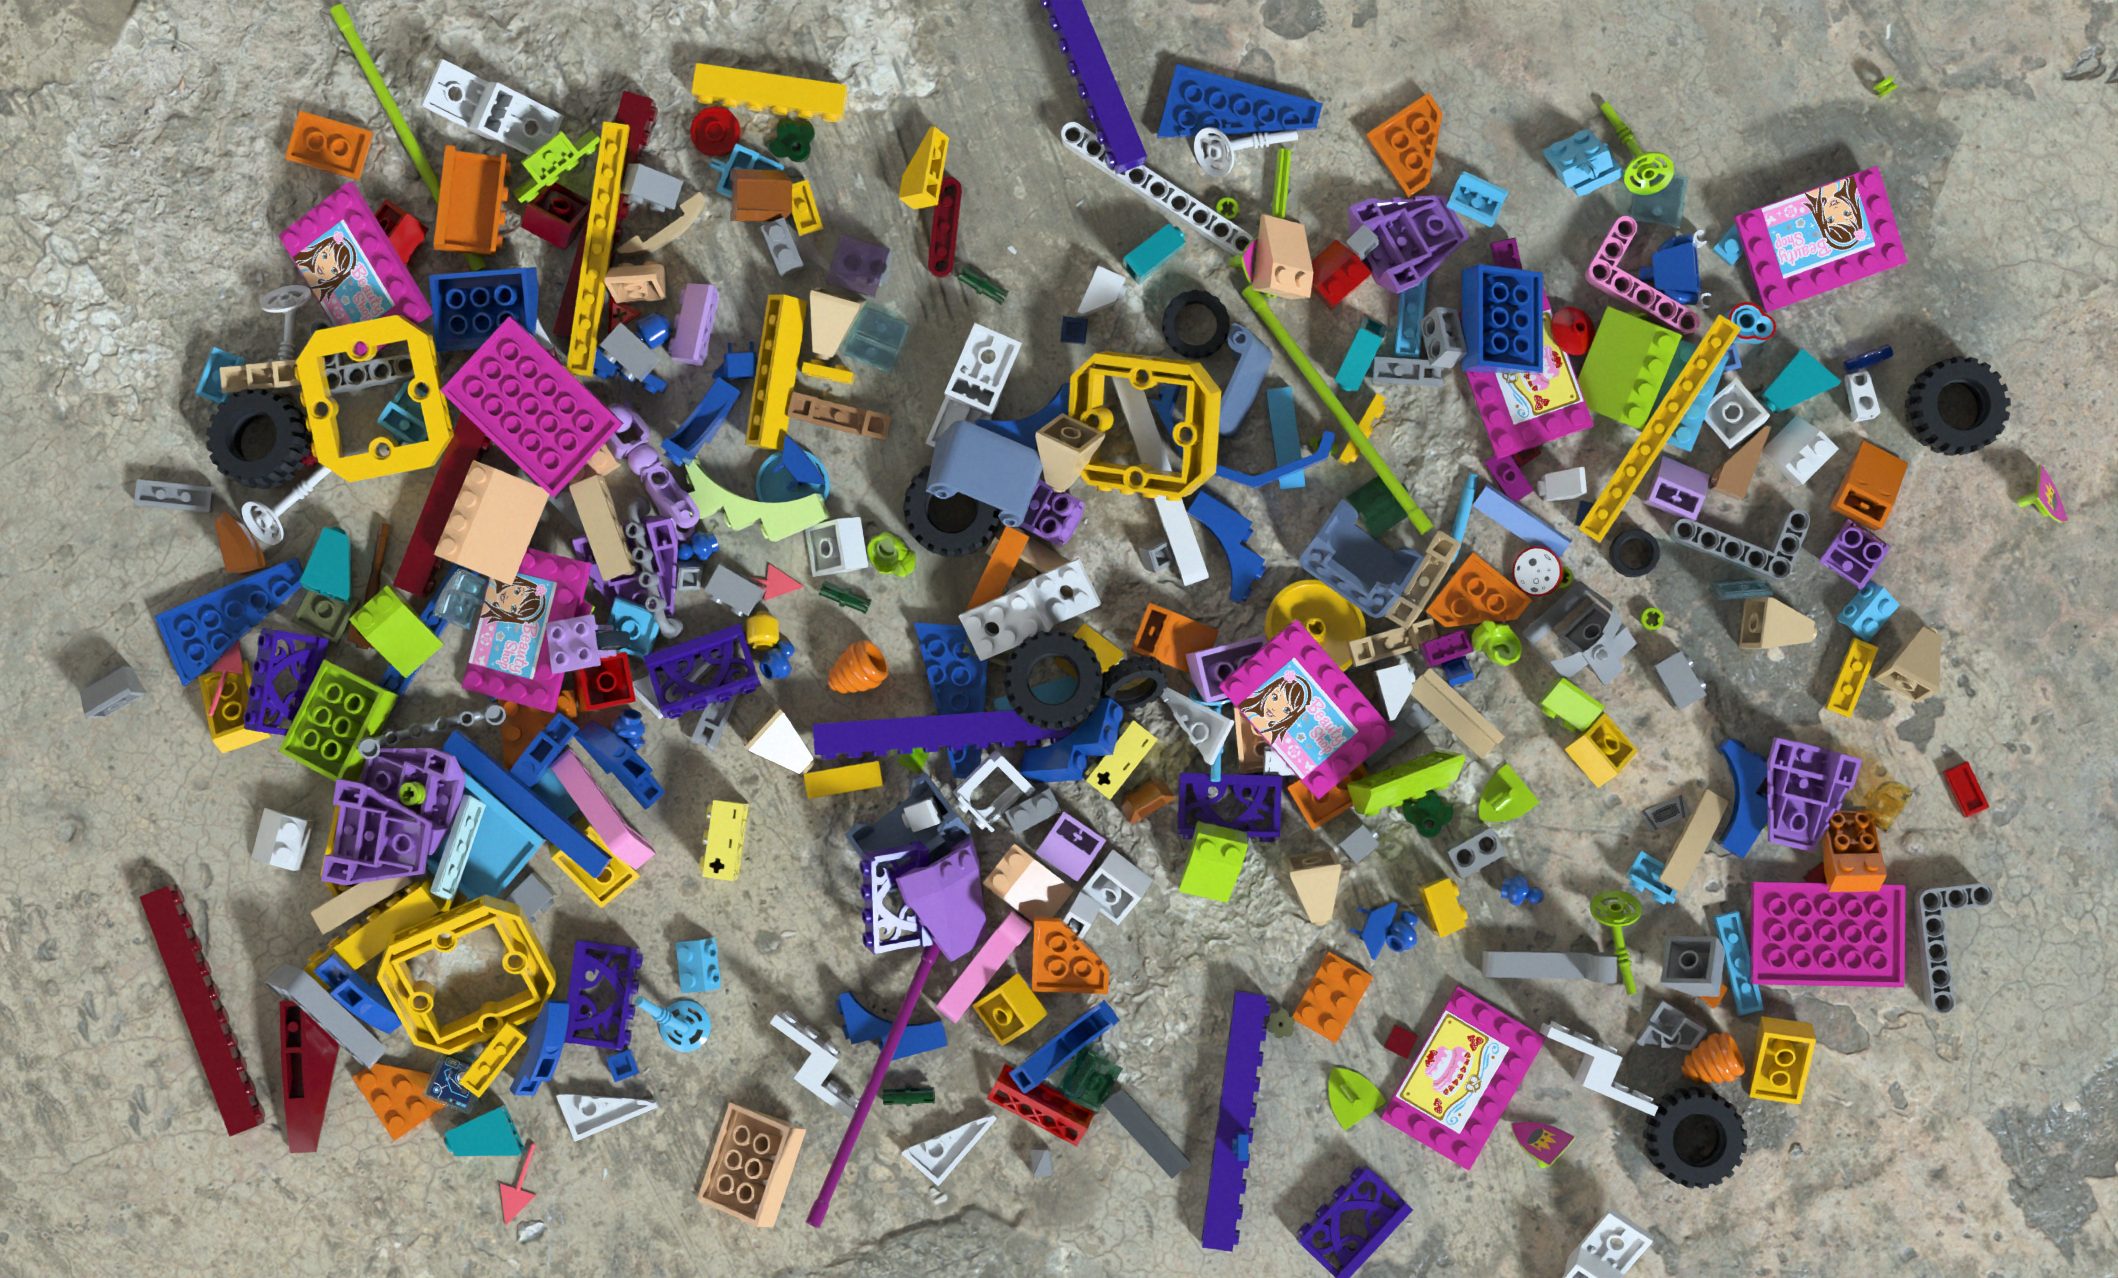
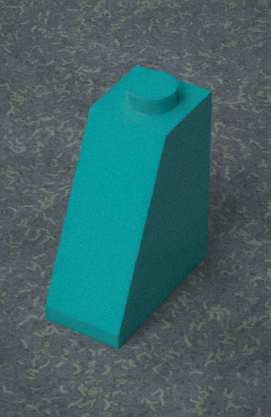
[1123,223,1186,285]
[1334,315,1387,392]
[1758,348,1841,414]
[299,526,353,606]
[444,1104,526,1156]

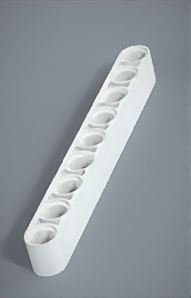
[1061,122,1253,256]
[1111,376,1209,586]

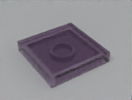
[826,234,890,298]

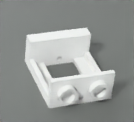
[953,749,1036,832]

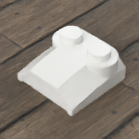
[1704,377,1770,449]

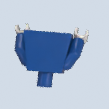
[1639,230,1712,309]

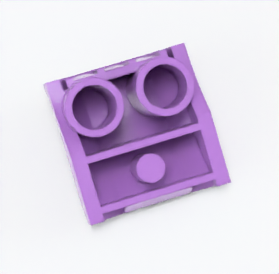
[1020,479,1084,548]
[1819,517,1891,590]

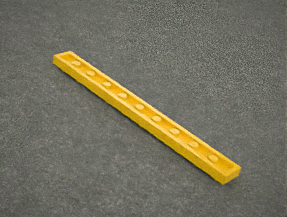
[566,121,630,377]
[1578,314,1741,543]

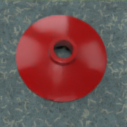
[1550,307,1596,356]

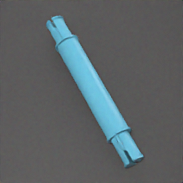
[1450,473,1479,564]

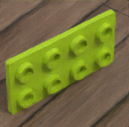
[512,130,601,203]

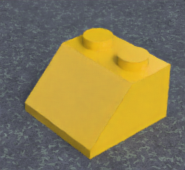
[1053,623,1125,681]
[1564,712,1638,788]
[1418,877,1468,938]
[972,973,1048,1046]

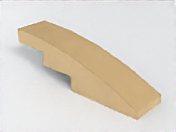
[220,358,326,394]
[1658,789,1729,893]
[310,876,414,935]

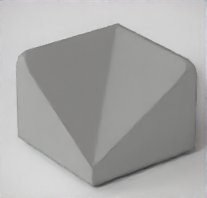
[1346,225,1379,260]
[1138,537,1175,573]
[675,559,703,591]
[1030,1147,1053,1178]

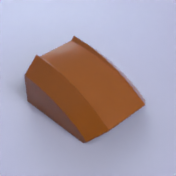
[730,169,792,222]
[214,511,267,575]
[1120,777,1176,824]

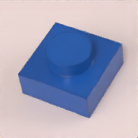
[1441,655,1474,687]
[606,1049,640,1082]
[1232,1132,1249,1161]

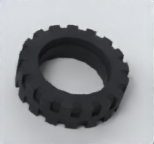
[1162,290,1230,359]
[1100,655,1168,712]

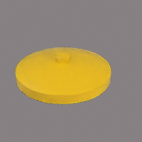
[1264,580,1366,672]

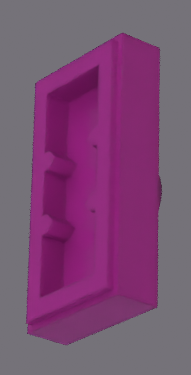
[1490,237,1523,270]
[1484,455,1534,502]
[1419,628,1474,668]

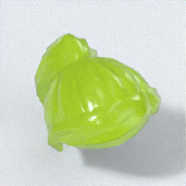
[867,532,917,578]
[1471,620,1522,666]

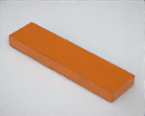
[966,526,1030,625]

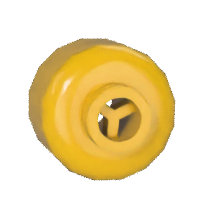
[746,611,779,650]

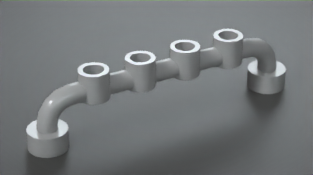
[625,496,684,639]
[358,704,506,759]

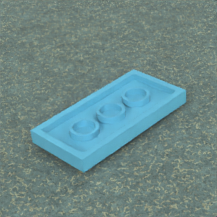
[1646,340,1728,452]

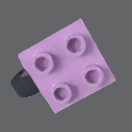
[546,614,630,674]

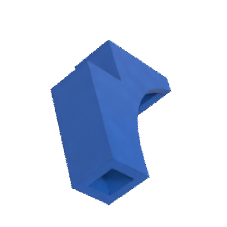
[661,377,742,467]
[974,382,1070,451]
[1187,491,1266,604]
[1019,698,1124,783]
[1717,738,1768,858]
[836,991,948,1061]
[1009,1000,1120,1094]

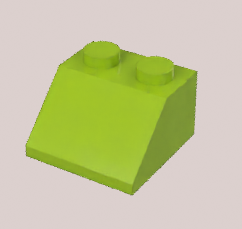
[1538,677,1606,734]

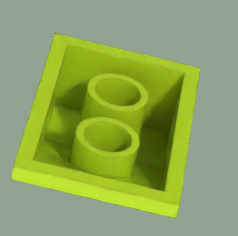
[349,585,444,678]
[1178,821,1248,903]

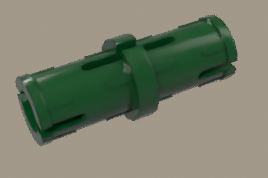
[957,266,1009,305]
[819,580,872,615]
[882,1086,935,1107]

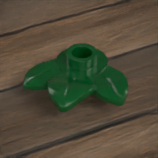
[766,118,815,162]
[1402,789,1454,838]

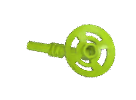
[1600,101,1674,195]
[1590,890,1642,995]

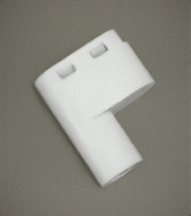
[1263,746,1297,776]

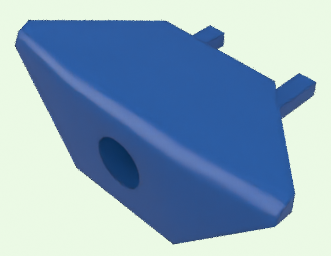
[712,341,758,379]
[772,435,826,491]
[1349,902,1398,960]

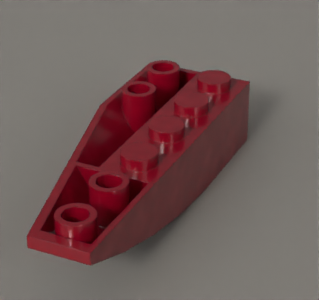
[279,997,340,1153]

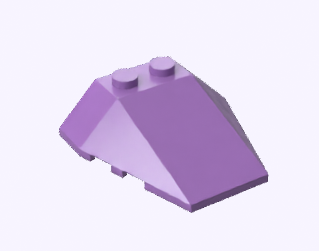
[1348,195,1469,294]
[572,516,678,619]
[1767,737,1862,852]
[361,748,466,855]
[321,779,432,885]
[896,836,989,962]

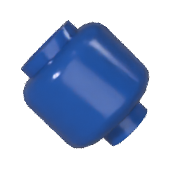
[633,312,673,349]

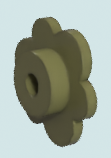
[1267,1009,1295,1038]

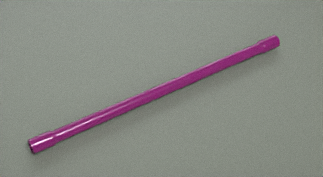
[805,939,940,1228]

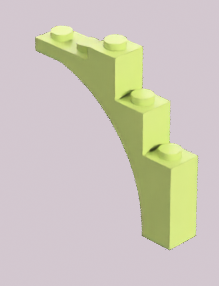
[681,455,831,542]

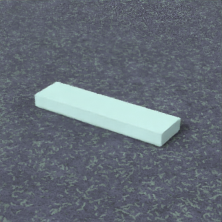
[430,795,486,901]

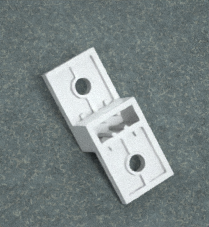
[420,59,564,156]
[925,323,1022,448]
[959,558,1101,661]
[770,1010,860,1120]
[1539,1021,1658,1116]
[1562,1207,1654,1278]

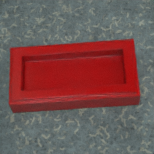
[1943,761,1989,818]

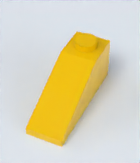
[899,126,949,210]

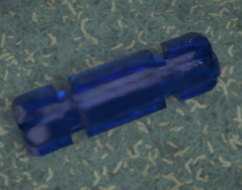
[1843,344,1894,374]

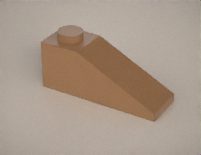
[1710,425,1771,500]

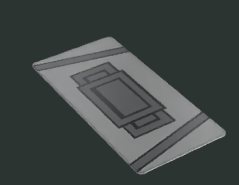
[1642,795,1691,832]

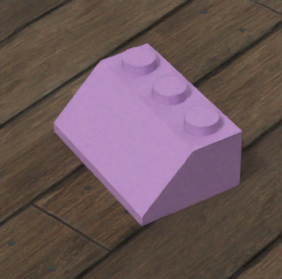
[668,283,720,367]
[1185,635,1267,703]

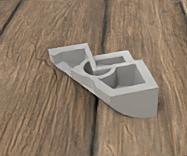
[1636,998,1707,1050]

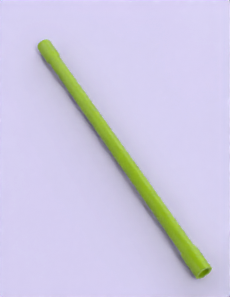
[330,4,487,272]
[1242,285,1434,535]

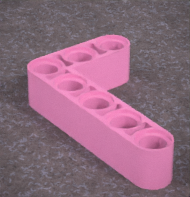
[1585,216,1700,336]
[549,748,656,870]
[935,910,1032,1024]

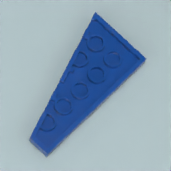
[1157,64,1323,138]
[155,557,304,687]
[914,622,990,779]

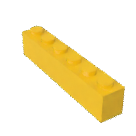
[692,63,848,122]
[745,294,807,451]
[303,878,446,990]

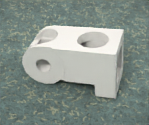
[1844,371,1881,423]

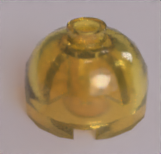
[1864,781,1914,833]

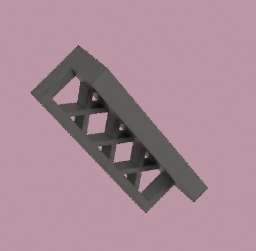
[1102,1086,1192,1179]

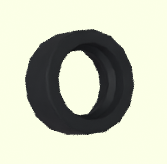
[1609,529,1660,578]

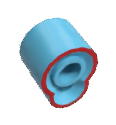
[1724,302,1776,344]

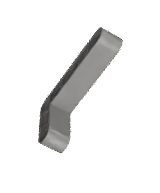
[310,319,446,394]
[1669,509,1810,581]
[1913,882,1994,1014]
[1482,950,1617,983]
[265,963,387,1070]

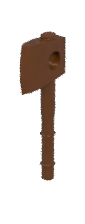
[348,523,390,650]

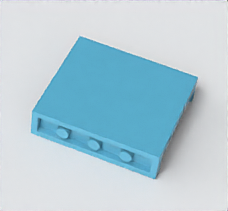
[426,773,547,902]

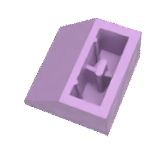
[1643,456,1710,521]
[1036,811,1106,882]

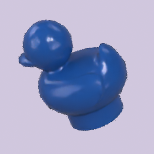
[677,531,719,561]
[759,640,795,680]
[612,709,645,751]
[1501,875,1544,906]
[1386,911,1418,952]

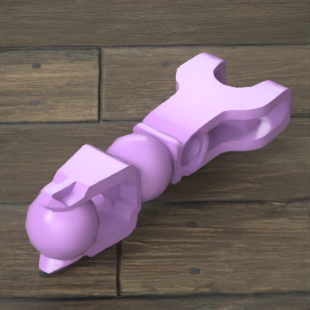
[606,399,700,541]

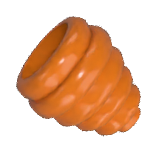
[828,640,889,694]
[1681,1032,1745,1084]

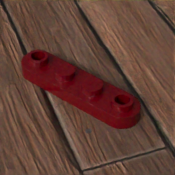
[928,177,962,278]

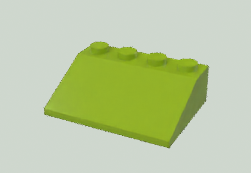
[1577,306,1682,430]
[278,659,399,782]
[1347,750,1466,817]

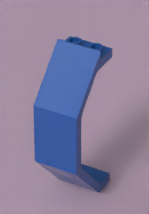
[1152,383,1335,489]

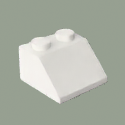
[1762,415,1839,487]
[805,517,868,577]
[1371,663,1415,721]
[251,808,315,871]
[1078,849,1153,925]

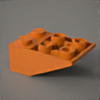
[1829,440,1908,531]
[1130,603,1219,674]
[1822,810,1887,892]

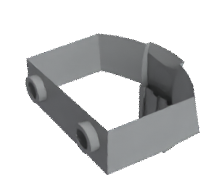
[1522,581,1624,686]

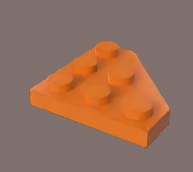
[1365,92,1443,198]
[1424,552,1532,627]
[498,690,578,771]
[1032,917,1109,994]
[352,1062,449,1141]

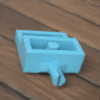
[1543,129,1613,188]
[709,144,784,199]
[376,381,450,451]

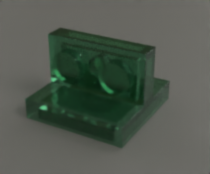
[1346,475,1408,539]
[1057,1046,1123,1112]

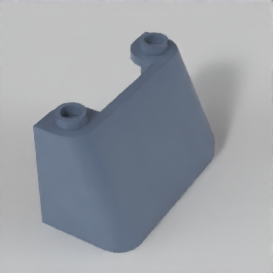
[1218,322,1273,439]
[926,421,1042,529]
[1299,499,1425,618]
[844,773,970,892]

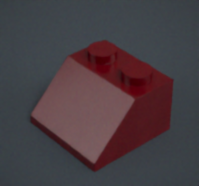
[521,182,591,251]

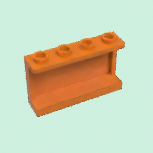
[434,145,512,257]

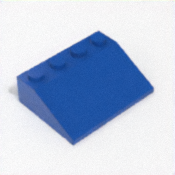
[1462,264,1543,373]
[429,267,539,352]

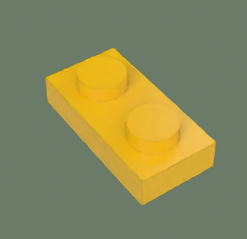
[792,179,824,236]
[801,359,855,385]

